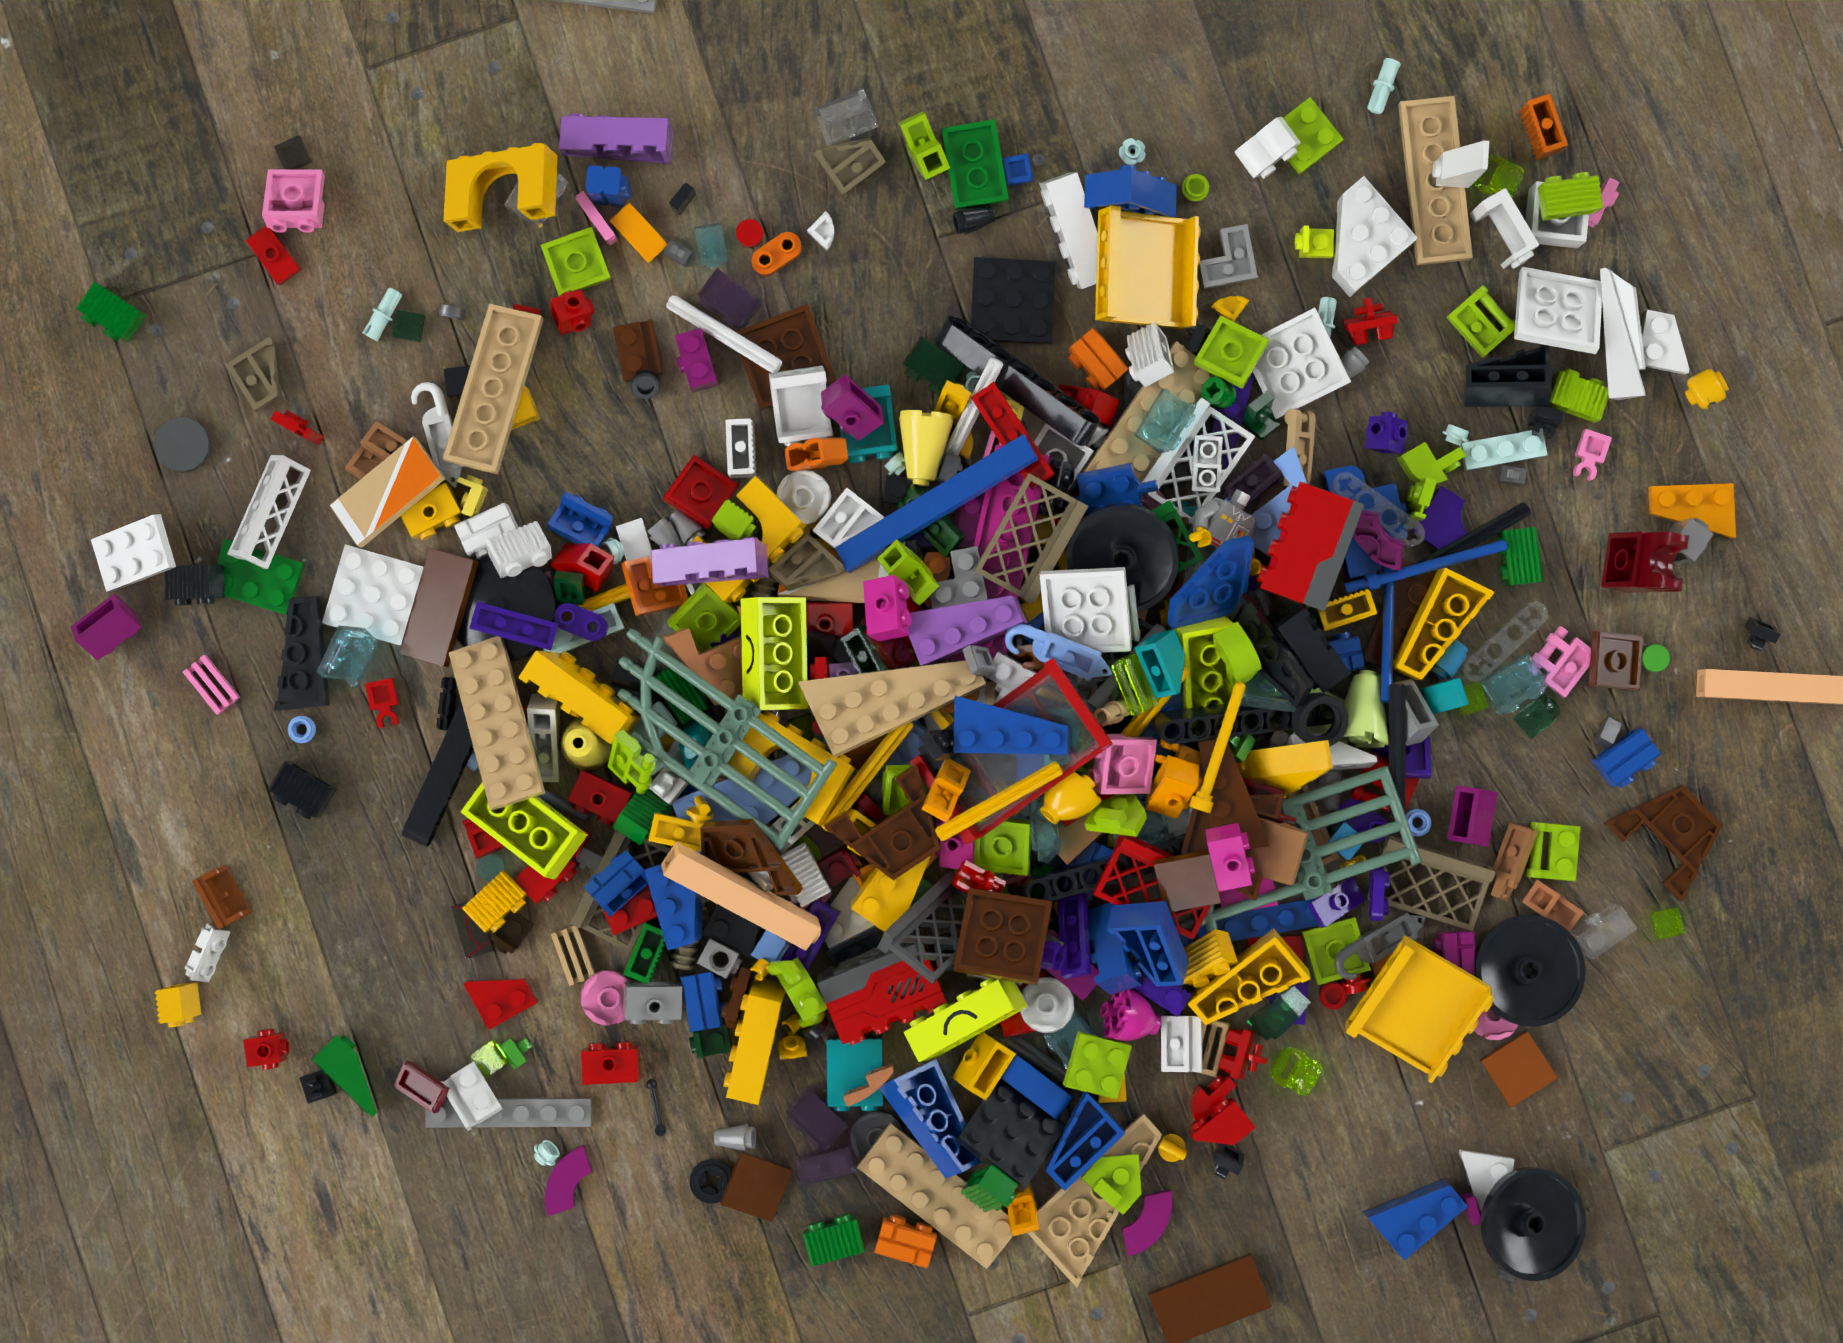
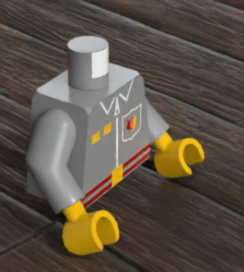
[1189,489,1262,576]

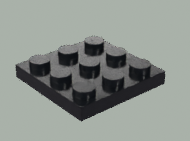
[970,257,1056,344]
[955,1078,1065,1192]

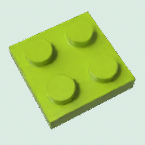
[1283,97,1344,175]
[540,226,612,296]
[1194,315,1269,389]
[667,583,741,652]
[974,816,1032,876]
[1301,916,1371,985]
[1063,1031,1132,1099]

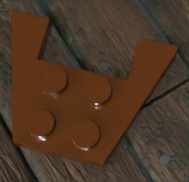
[824,764,940,881]
[1604,785,1722,901]
[1181,794,1284,901]
[700,819,803,899]

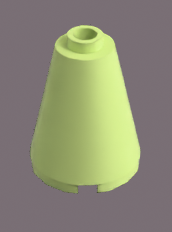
[1339,670,1389,748]

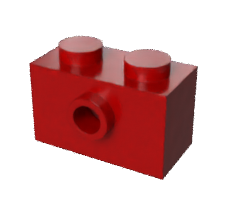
[806,600,854,639]
[568,770,635,826]
[581,1041,641,1085]

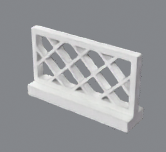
[1142,397,1255,526]

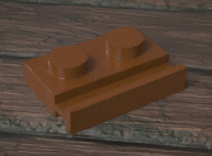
[613,319,663,382]

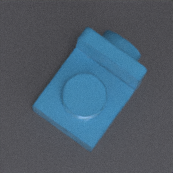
[1328,821,1362,860]

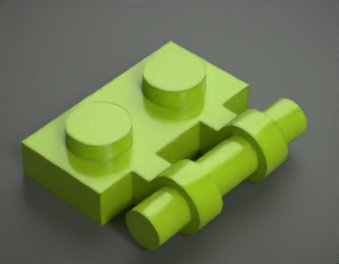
[607,729,656,794]

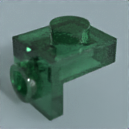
[1513,692,1560,739]

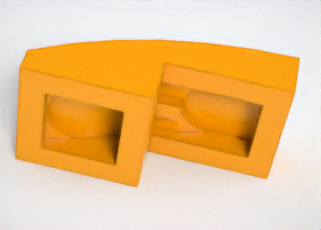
[609,202,668,263]
[922,759,971,822]
[1007,1182,1040,1236]

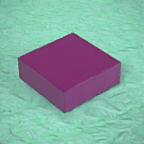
[1459,1192,1481,1226]

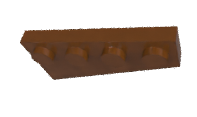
[1198,739,1270,849]

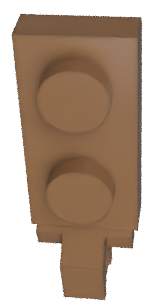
[1491,822,1538,901]

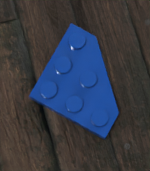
[1167,535,1254,629]

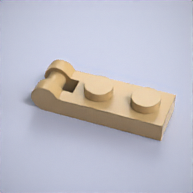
[1283,409,1316,486]

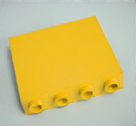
[1095,205,1201,330]
[1345,935,1494,1083]

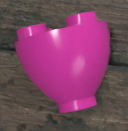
[1100,989,1161,1041]

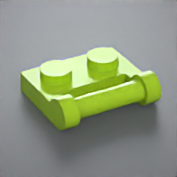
[1446,284,1515,358]
[1526,822,1581,881]

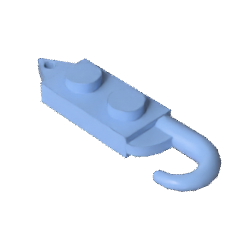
[1005,624,1113,680]

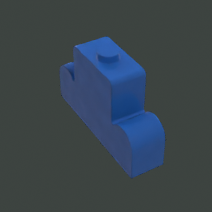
[1321,466,1407,580]

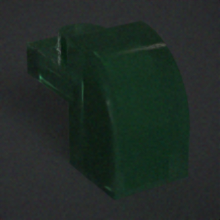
[1247,985,1310,1041]

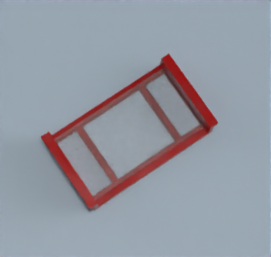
[910,658,1113,845]

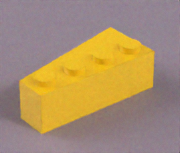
[1393,568,1495,680]
[518,651,641,744]
[850,833,938,932]
[1188,928,1311,1025]
[723,979,786,1105]

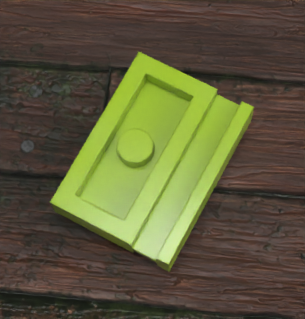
[1404,477,1437,524]

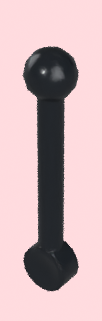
[646,1079,666,1136]

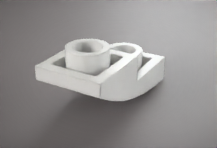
[1192,435,1223,492]

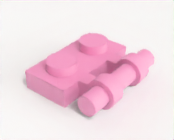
[1526,626,1591,698]

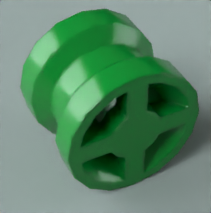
[1201,377,1236,409]

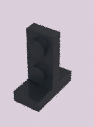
[918,722,961,772]

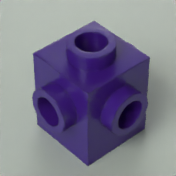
[1365,412,1408,454]

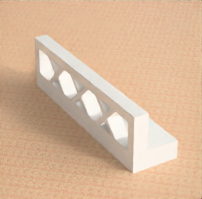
[228,455,311,569]

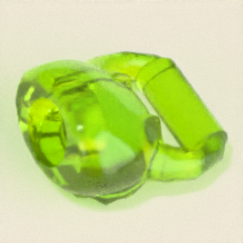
[1473,155,1525,198]
[1271,1047,1323,1097]

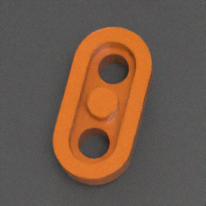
[751,232,802,276]

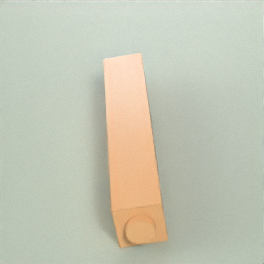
[1696,669,1843,705]
[661,841,821,951]

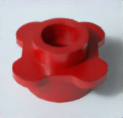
[1340,973,1370,994]

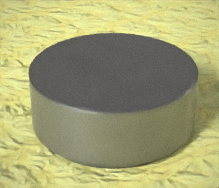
[438,304,467,321]

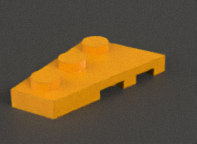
[1648,483,1736,539]

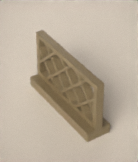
[973,473,1088,604]
[570,830,671,952]
[1366,835,1496,931]

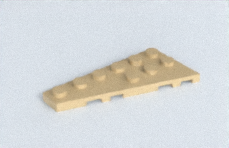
[798,660,986,758]
[1028,1113,1162,1288]

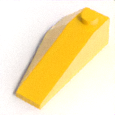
[1237,740,1333,800]

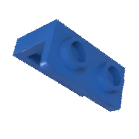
[547,492,613,548]

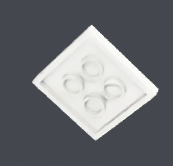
[1514,267,1602,354]
[1253,308,1351,419]
[322,544,424,646]
[1040,567,1132,652]

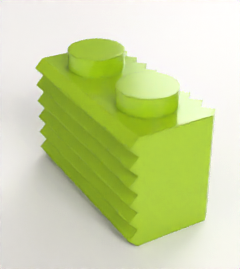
[1537,172,1603,221]
[1549,369,1609,423]
[712,500,760,541]

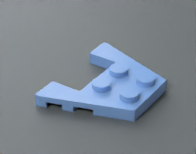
[1224,447,1307,558]

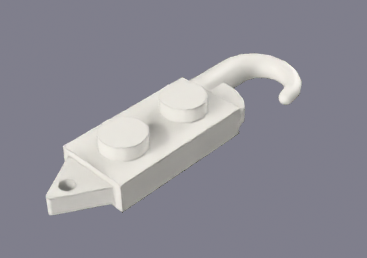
[411,382,465,488]

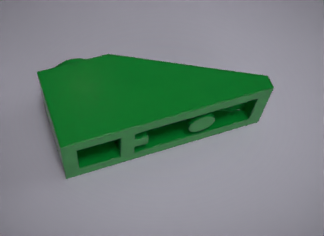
[311,1035,377,1117]

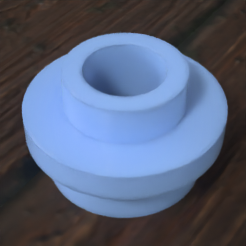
[288,716,316,743]
[1406,809,1432,836]

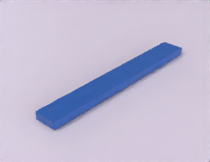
[835,434,1039,573]

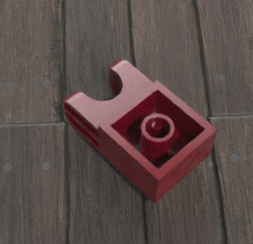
[1601,531,1689,593]

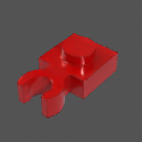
[365,678,400,728]

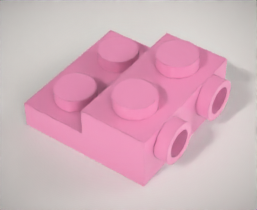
[262,169,325,233]
[1087,734,1157,794]

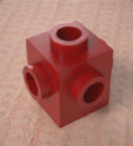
[550,289,594,335]
[243,1028,290,1070]

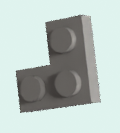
[1198,224,1258,289]
[930,546,988,609]

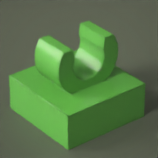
[1228,735,1256,763]
[498,1038,533,1069]

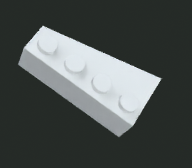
[1039,172,1098,289]

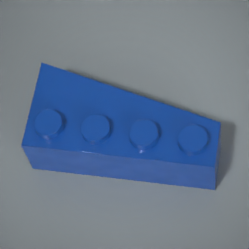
[953,696,1072,755]
[879,1059,982,1179]

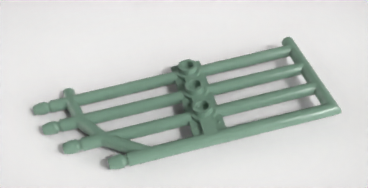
[617,629,837,850]
[1179,766,1422,933]

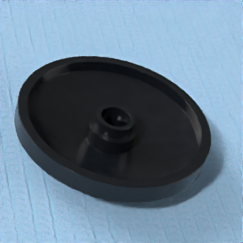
[1066,503,1179,612]
[457,555,558,662]
[1475,915,1586,1027]
[1480,1167,1586,1281]

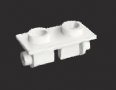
[185,923,230,982]

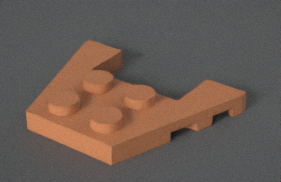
[663,605,743,705]

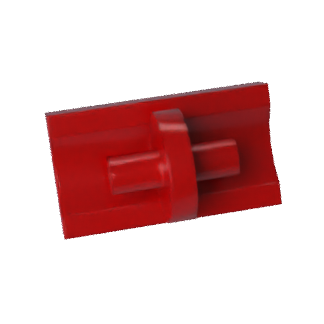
[1342,297,1398,345]
[952,860,1006,894]
[1218,1029,1268,1080]

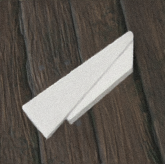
[1600,268,1646,400]

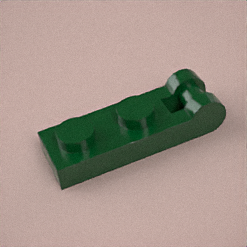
[897,484,965,558]

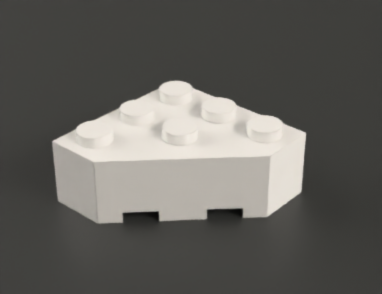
[1332,176,1418,297]

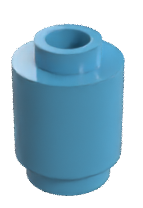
[1430,639,1468,680]

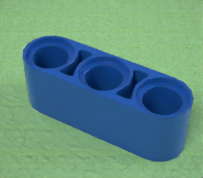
[1001,1049,1074,1119]

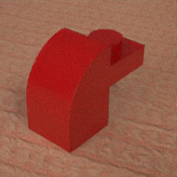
[1190,1074,1237,1120]

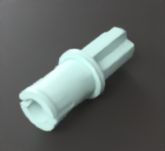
[1367,58,1401,114]
[362,288,402,342]
[1318,297,1337,337]

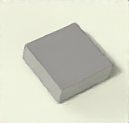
[963,645,996,677]

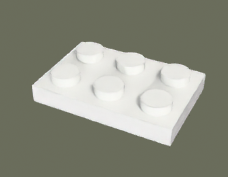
[91,514,176,592]

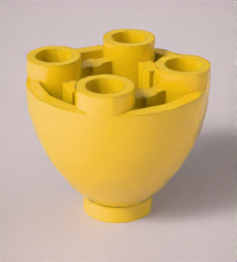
[1040,766,1101,824]

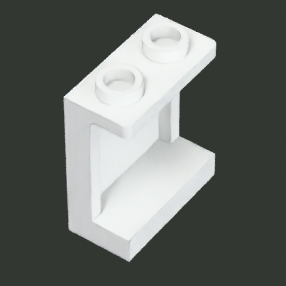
[1470,188,1539,269]
[768,366,833,446]

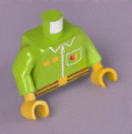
[750,957,827,1036]

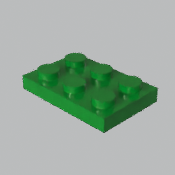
[941,119,1009,211]
[216,539,305,615]

